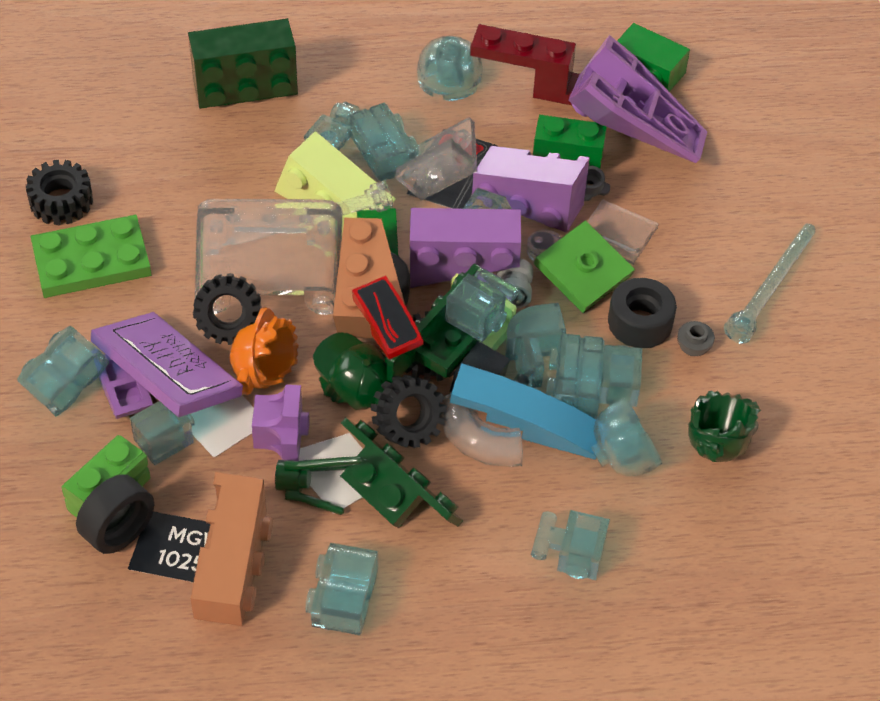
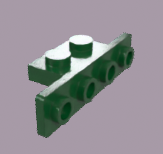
[385,263,490,382]
[340,417,463,528]

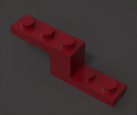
[470,24,580,106]

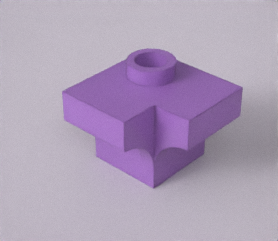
[252,385,309,461]

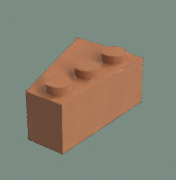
[333,217,405,338]
[190,472,273,626]

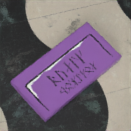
[90,312,243,417]

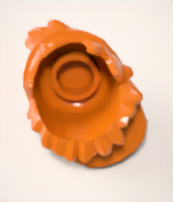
[230,307,299,395]

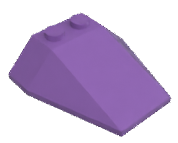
[569,35,707,163]

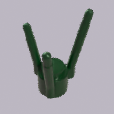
[275,456,362,515]

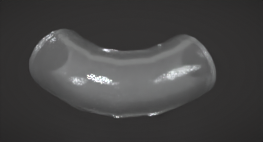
[440,393,523,467]

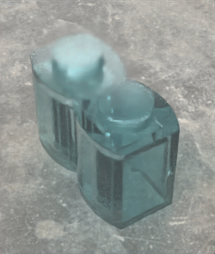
[17,325,109,417]
[305,543,379,635]

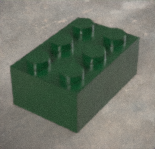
[188,18,298,109]

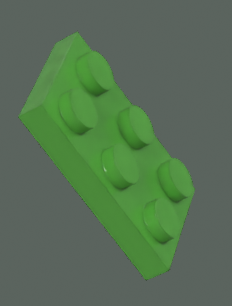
[30,214,152,298]

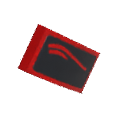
[352,275,423,360]

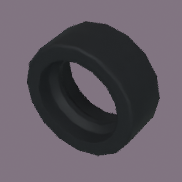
[76,474,155,554]

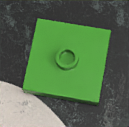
[533,220,635,313]

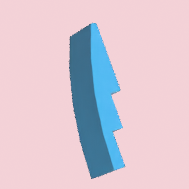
[450,363,605,460]

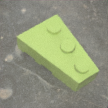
[274,131,396,231]

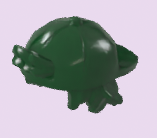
[313,332,392,410]
[688,390,761,462]

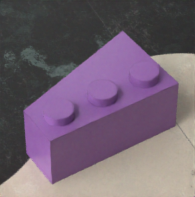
[472,146,590,233]
[410,208,521,288]

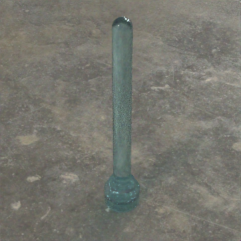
[724,224,816,344]

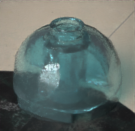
[417,35,483,101]
[591,397,663,476]

